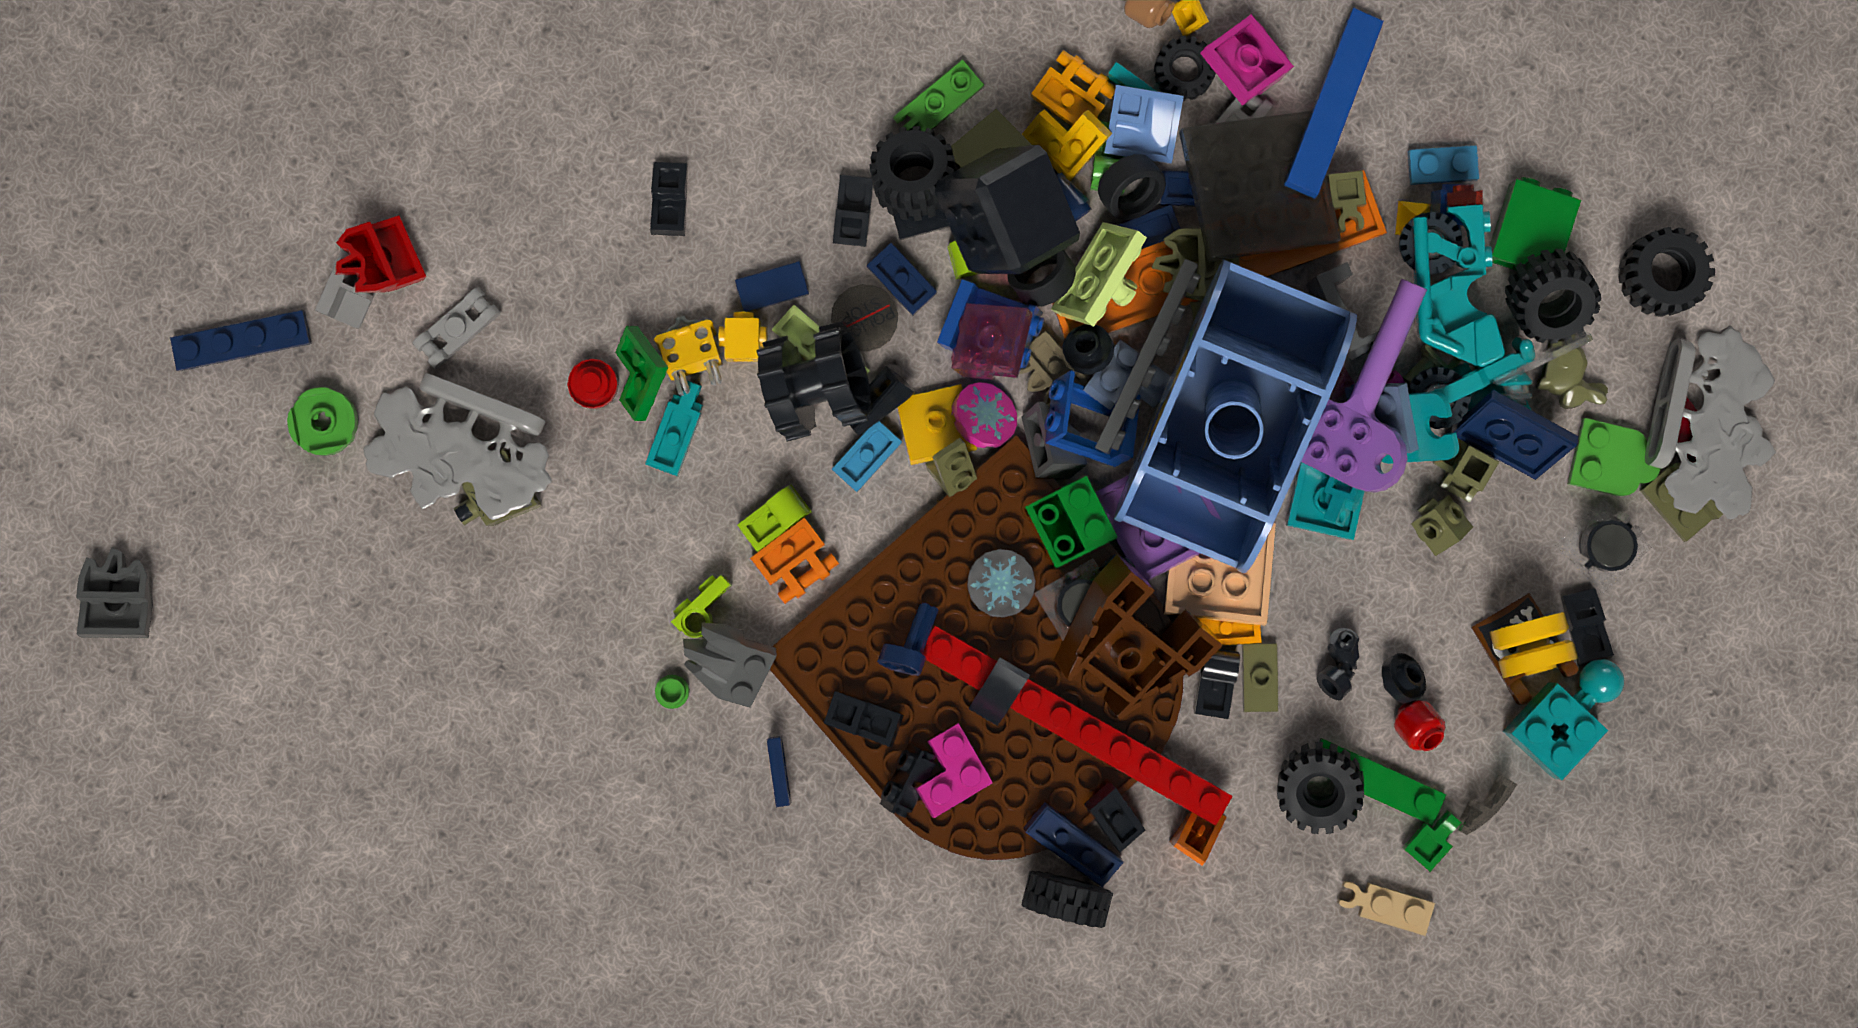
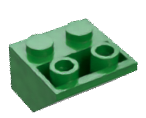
[1025,476,1118,568]

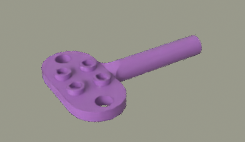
[1301,279,1427,493]

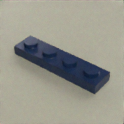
[170,310,312,372]

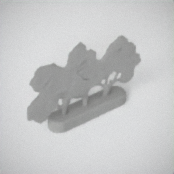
[1645,326,1776,520]
[363,373,552,520]

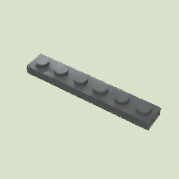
[1095,259,1201,455]

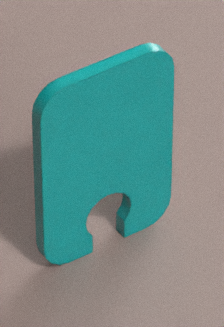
[1381,392,1459,464]

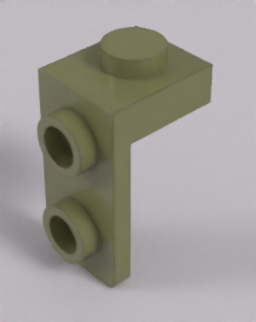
[925,438,977,497]

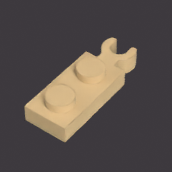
[1337,881,1435,936]

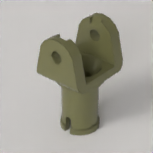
[1402,343,1462,387]

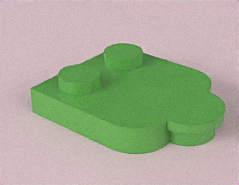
[1567,418,1660,496]

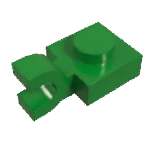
[1402,810,1462,872]

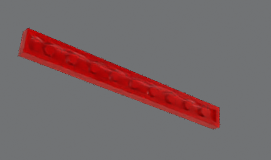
[923,626,1233,826]

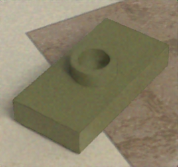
[1242,643,1278,712]

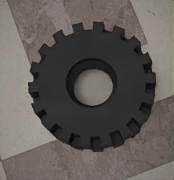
[1277,742,1364,834]
[1021,871,1113,928]

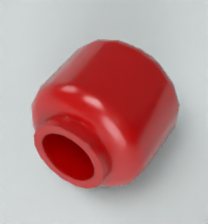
[1394,700,1446,751]

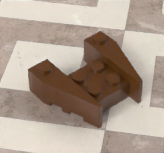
[1054,554,1223,719]

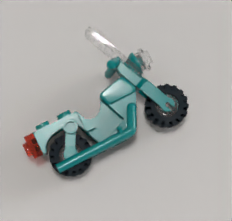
[1399,184,1593,429]

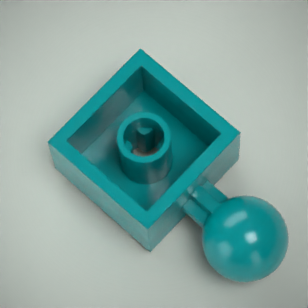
[1502,659,1625,781]

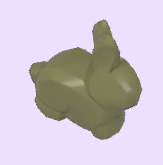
[1536,333,1608,409]

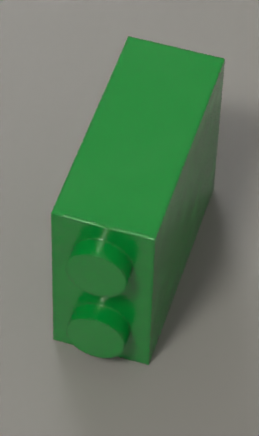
[1490,177,1581,271]

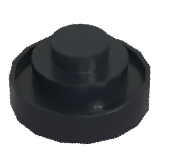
[1063,324,1114,374]
[1382,653,1426,704]

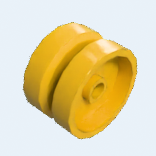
[1489,612,1578,678]

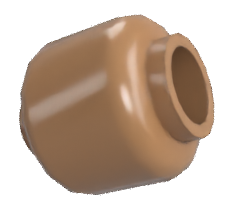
[1124,0,1175,29]

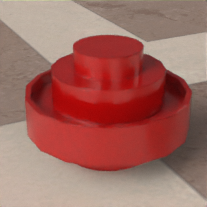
[567,359,619,409]

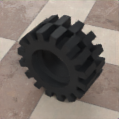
[1154,36,1216,101]

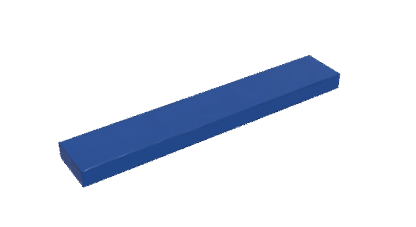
[1284,7,1384,199]

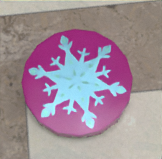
[952,382,1017,448]

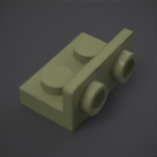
[1640,463,1723,542]

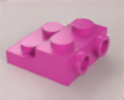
[1200,14,1294,106]

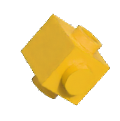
[718,312,767,362]

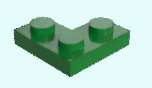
[615,326,668,421]

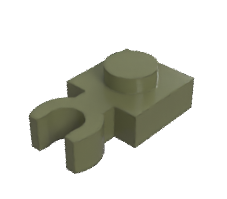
[1326,171,1366,233]

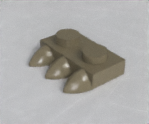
[1019,331,1089,407]

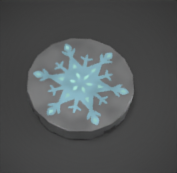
[967,549,1036,617]

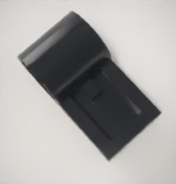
[1194,649,1240,719]

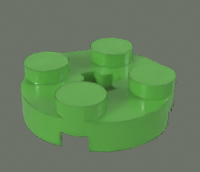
[287,387,358,456]

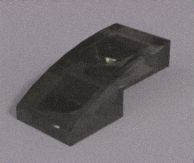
[1456,775,1517,835]

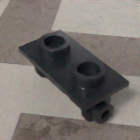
[880,743,936,818]

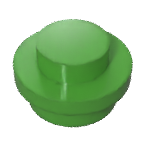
[655,675,689,709]

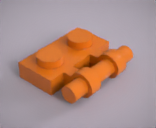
[750,517,839,604]

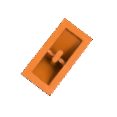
[1169,811,1227,866]

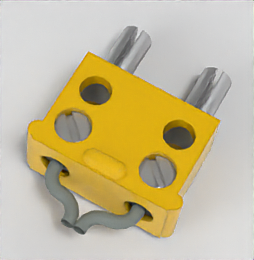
[654,316,723,396]

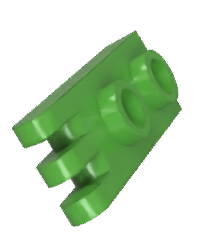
[893,60,984,132]

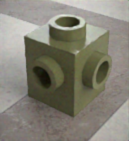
[1411,495,1473,556]

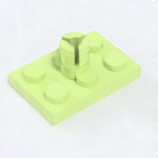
[1051,222,1147,326]

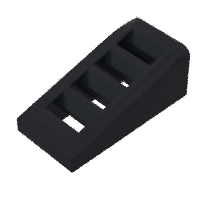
[850,366,915,435]

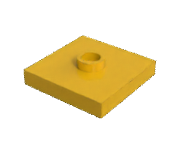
[897,384,977,465]

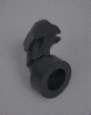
[1316,628,1360,701]

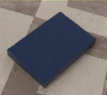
[1451,390,1579,480]

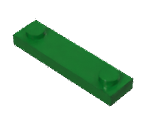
[1319,738,1446,826]

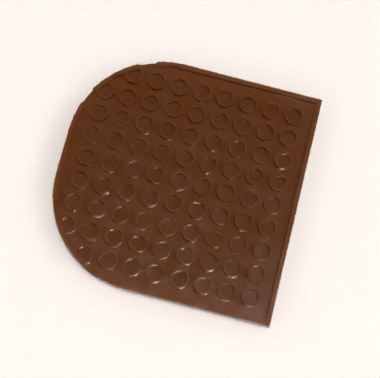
[770,435,1183,860]

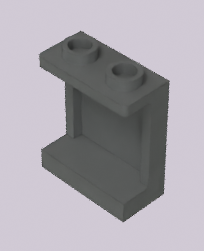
[1306,262,1378,360]

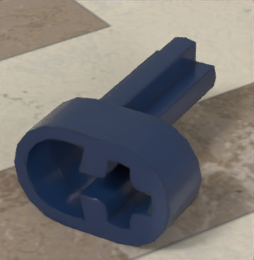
[877,603,938,676]

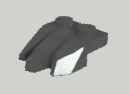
[76,547,153,638]
[683,623,777,708]

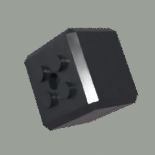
[935,145,1080,274]

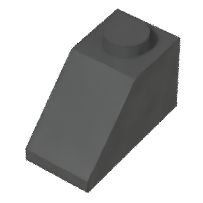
[1021,402,1087,479]

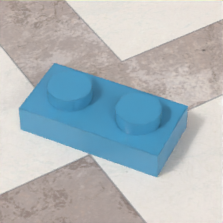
[1408,145,1479,185]
[832,421,902,492]

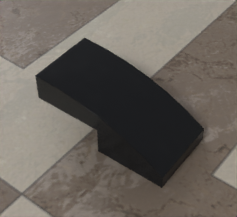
[650,162,688,236]
[833,174,873,247]
[1561,588,1614,666]
[968,658,1030,726]
[824,691,904,747]

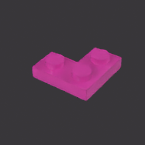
[915,723,993,818]

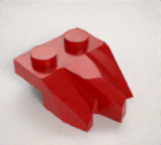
[335,215,426,293]

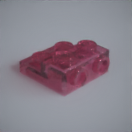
[951,303,1033,380]

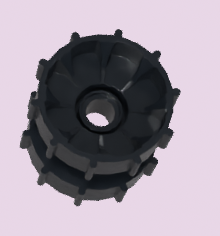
[756,320,873,442]

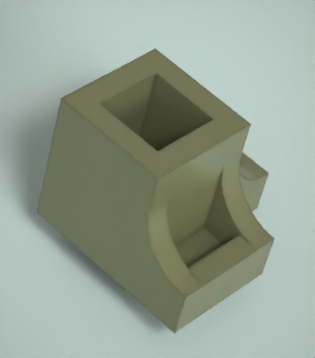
[1433,438,1499,503]

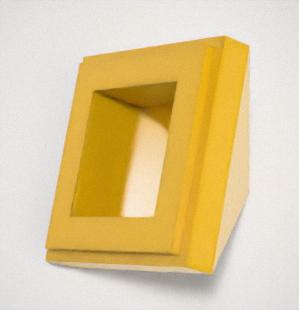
[1172,0,1209,37]
[1395,201,1431,235]

